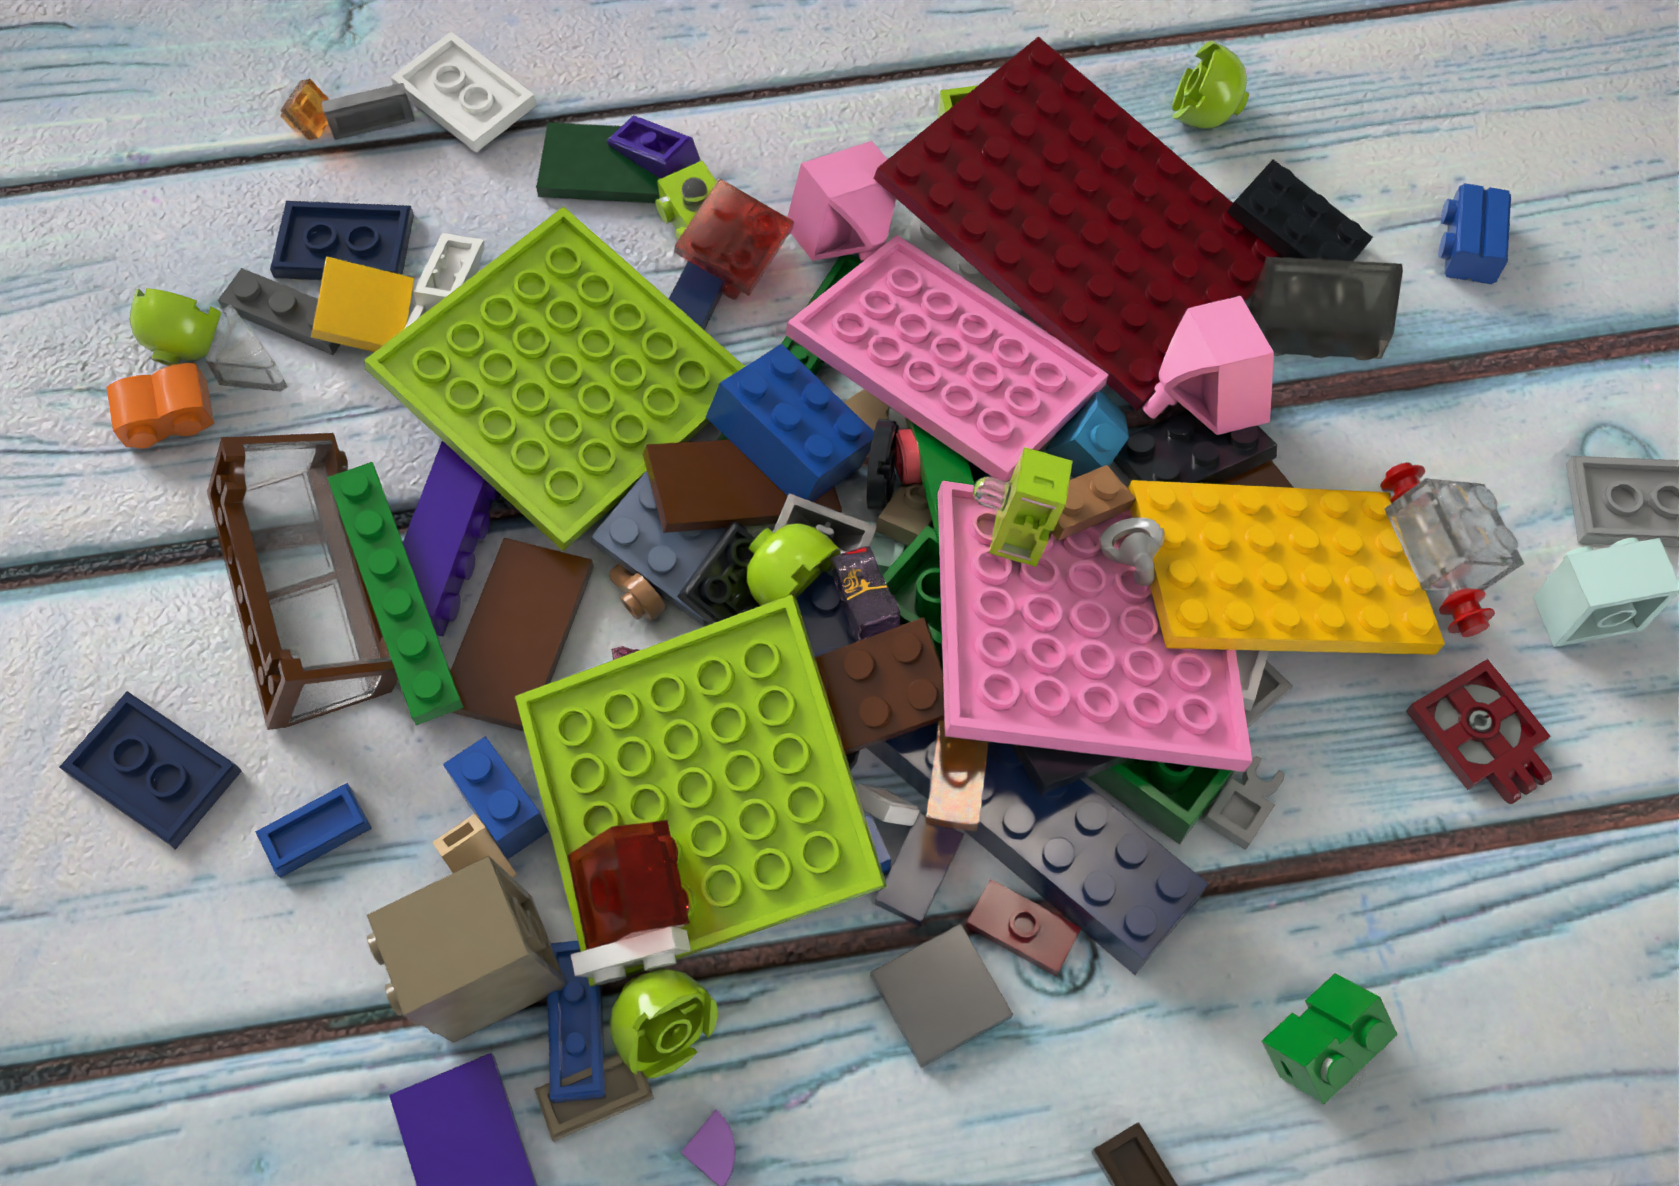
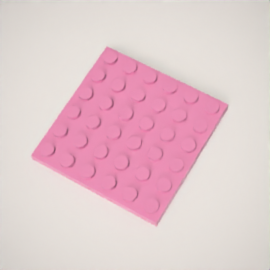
[938,481,1252,772]

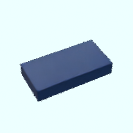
[255,783,372,878]

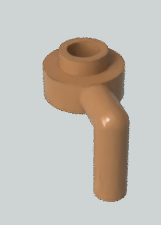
[609,563,666,621]

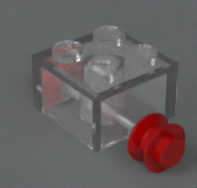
[1380,462,1524,637]

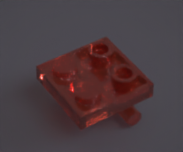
[674,178,794,300]

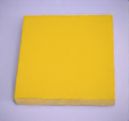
[311,257,414,352]

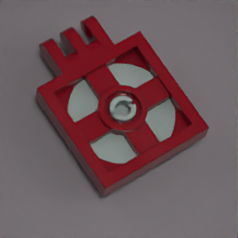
[1406,659,1552,804]

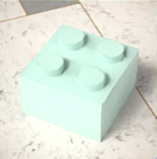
[1533,538,1679,647]

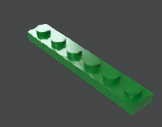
[327,462,464,726]

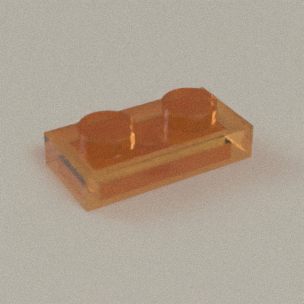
[925,721,988,831]

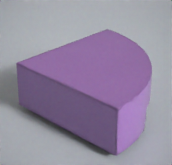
[681,1109,736,1186]

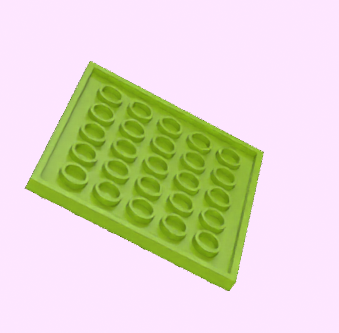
[364,206,745,551]
[515,595,887,986]

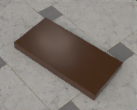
[643,440,842,533]
[450,538,594,731]

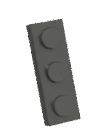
[218,268,341,355]

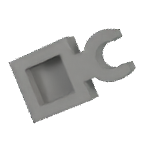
[1203,756,1284,850]

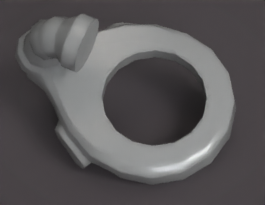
[1100,518,1165,586]

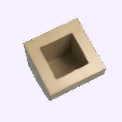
[432,814,517,878]

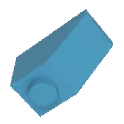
[1045,390,1129,478]

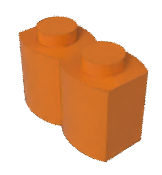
[107,363,214,448]

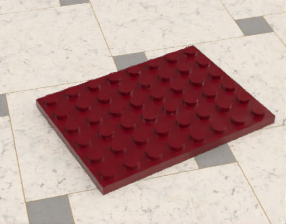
[873,36,1287,411]

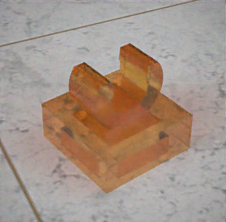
[280,79,330,140]

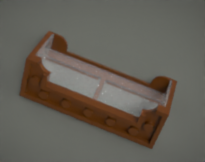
[207,433,398,730]

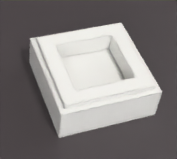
[855,784,920,826]

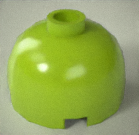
[1172,41,1249,129]
[129,288,226,366]
[747,523,840,606]
[609,969,719,1078]

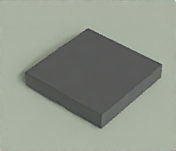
[870,923,1013,1068]

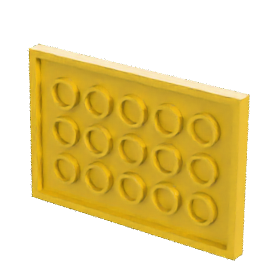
[1128,480,1445,655]

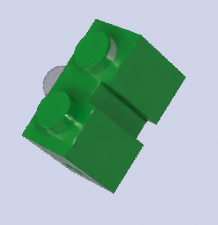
[1262,973,1398,1105]

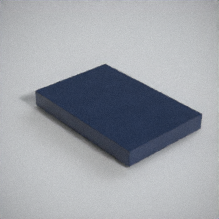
[270,201,414,280]
[59,691,242,850]

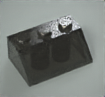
[1249,257,1403,360]

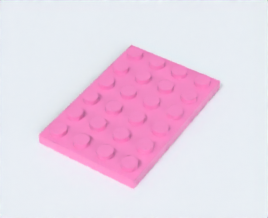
[785,235,1109,485]

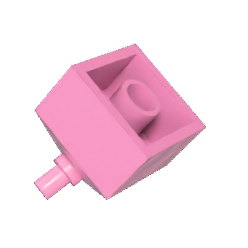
[785,141,896,261]
[1142,296,1274,435]

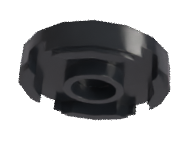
[866,418,899,511]

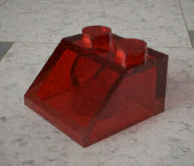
[567,820,690,950]

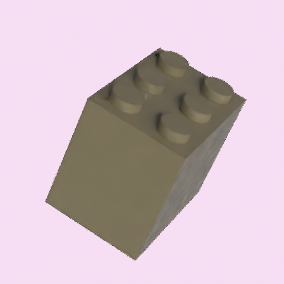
[367,856,567,1043]

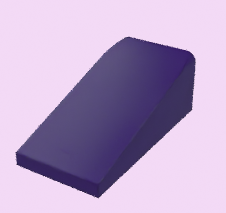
[607,115,700,179]

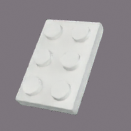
[391,31,536,153]

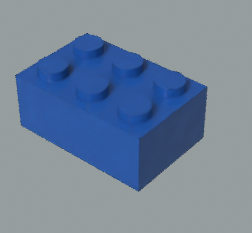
[706,344,874,502]

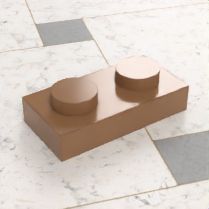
[1050,465,1136,541]

